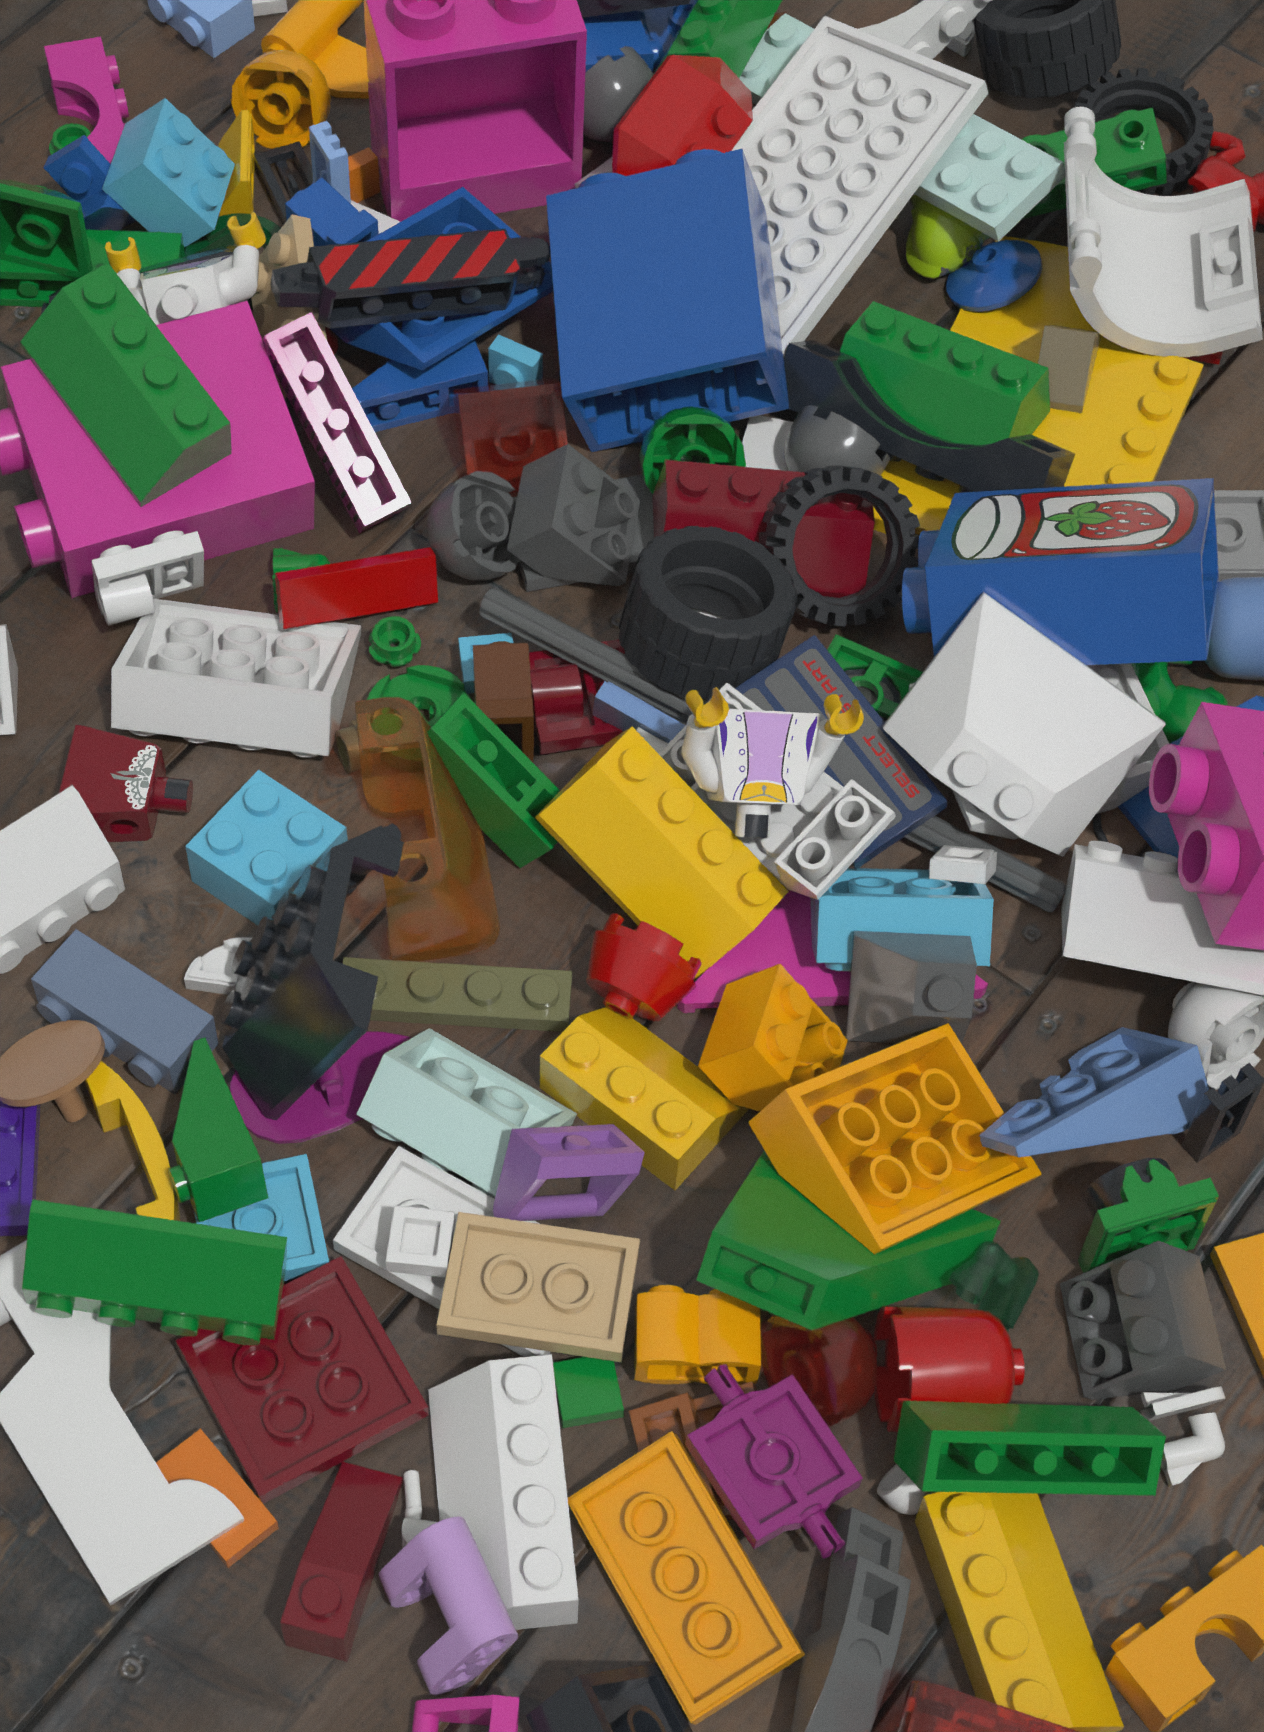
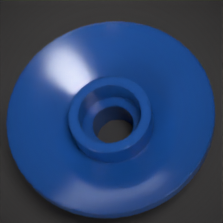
[946,240,1043,312]

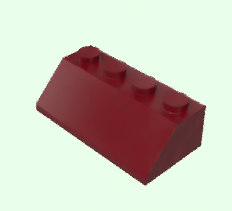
[652,460,875,598]

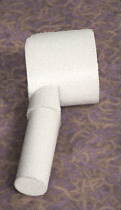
[402,1470,437,1549]

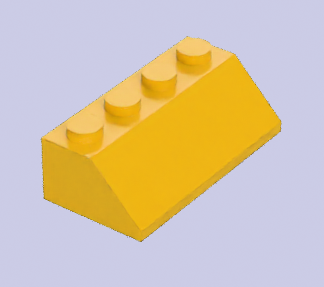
[535,726,789,980]
[915,1492,1124,1732]

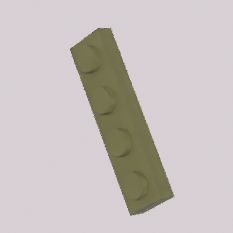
[343,957,572,1032]

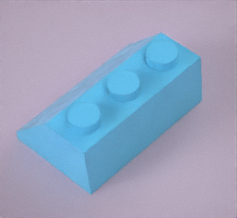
[810,868,994,971]

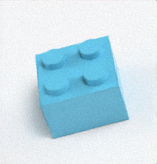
[102,98,235,247]
[185,770,348,926]

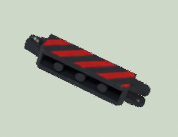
[270,228,551,329]

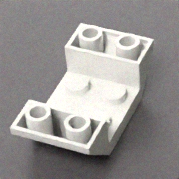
[659,683,896,900]

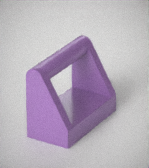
[493,1124,645,1221]

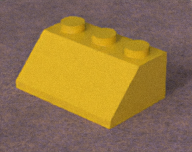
[540,1007,749,1191]

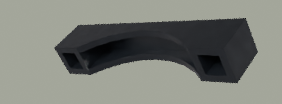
[784,340,1075,493]

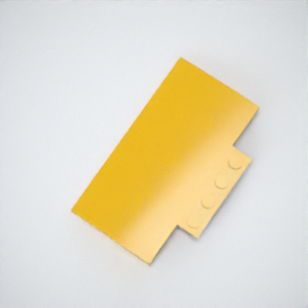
[873,236,1204,535]

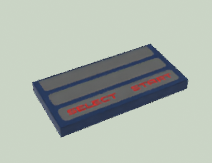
[735,635,947,870]

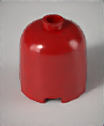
[873,1306,1025,1432]

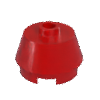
[586,913,702,1021]

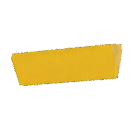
[218,110,255,216]

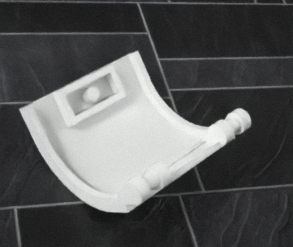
[1064,107,1263,357]

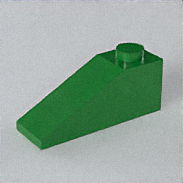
[427,693,560,868]
[168,1038,269,1223]

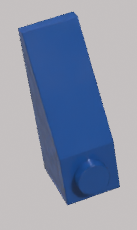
[352,339,488,432]

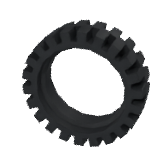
[1074,68,1214,196]
[759,465,920,626]

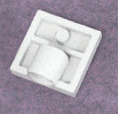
[91,530,204,626]

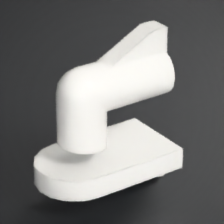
[1140,1387,1226,1487]

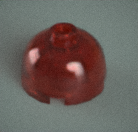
[761,1315,878,1429]

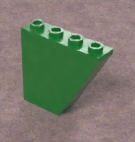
[696,1150,1001,1330]

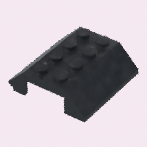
[220,824,404,1120]

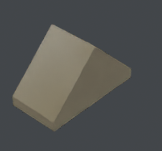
[1038,325,1101,413]

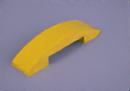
[84,1061,180,1221]

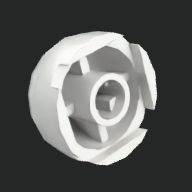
[1168,982,1264,1090]

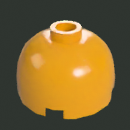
[231,50,331,149]

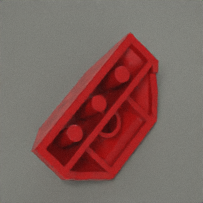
[612,55,753,176]

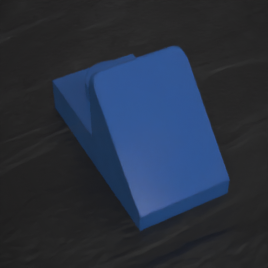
[43,135,136,231]

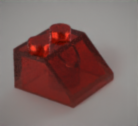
[453,378,568,494]

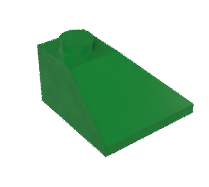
[0,180,93,279]

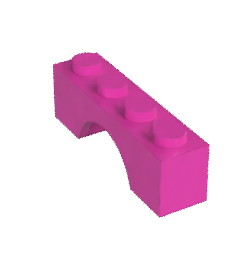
[44,37,129,164]

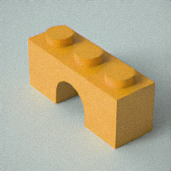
[1104,1545,1264,1732]

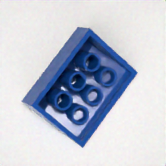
[329,187,554,370]

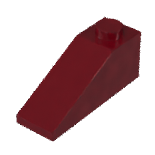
[280,1462,403,1662]

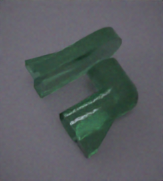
[949,1241,1039,1333]

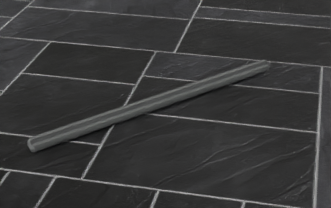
[479,587,1066,912]

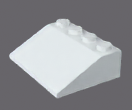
[111,599,361,757]
[1061,841,1264,995]

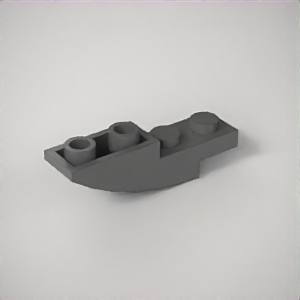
[791,1507,911,1732]

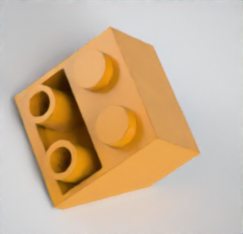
[698,964,848,1111]

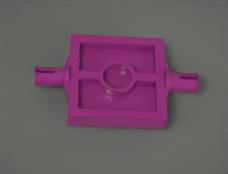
[685,1364,863,1558]

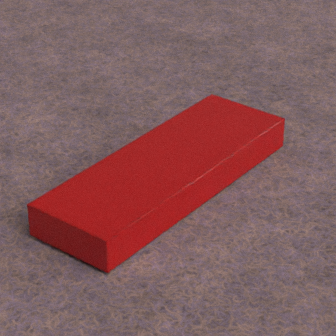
[275,547,438,629]

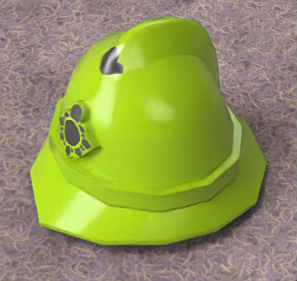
[906,194,990,279]

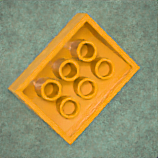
[748,1023,1042,1255]

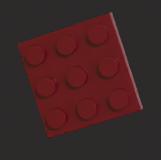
[176,1256,429,1504]

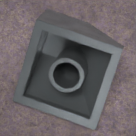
[845,931,977,1044]

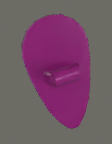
[230,1031,411,1144]

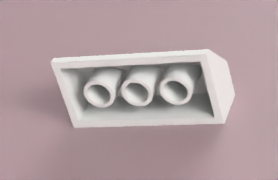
[0,785,125,974]
[428,1354,579,1630]

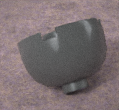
[583,46,653,143]
[784,405,890,475]
[426,471,522,581]

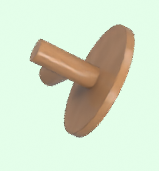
[0,1020,105,1122]

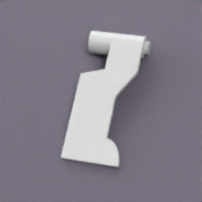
[0,1240,245,1606]

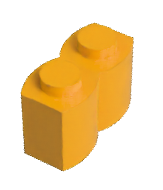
[634,1285,761,1385]

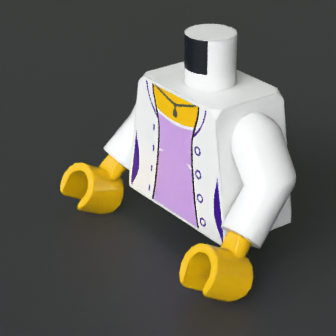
[105,212,266,325]
[682,687,864,838]

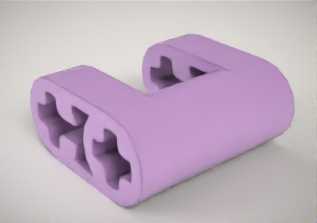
[379,1516,518,1695]

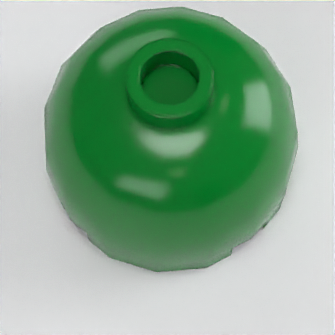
[640,406,746,494]

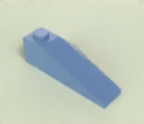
[979,1027,1209,1157]

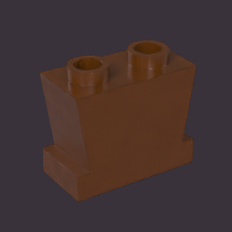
[473,641,534,763]

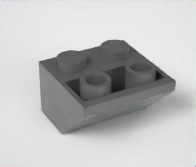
[507,444,640,586]
[1060,1240,1226,1400]

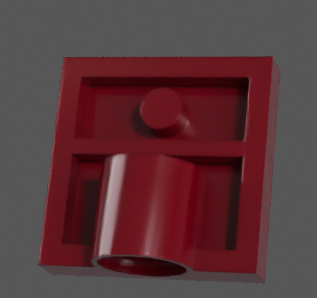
[529,639,638,754]

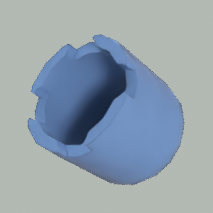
[1204,577,1264,680]

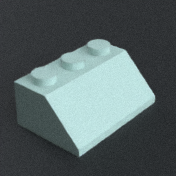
[356,1028,577,1199]

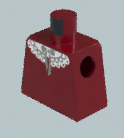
[59,725,193,842]

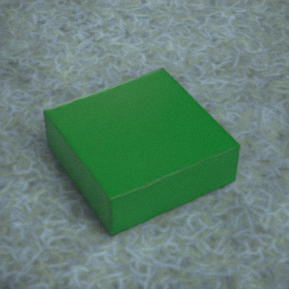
[553,1357,624,1428]

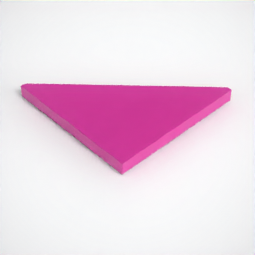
[677,889,988,1013]

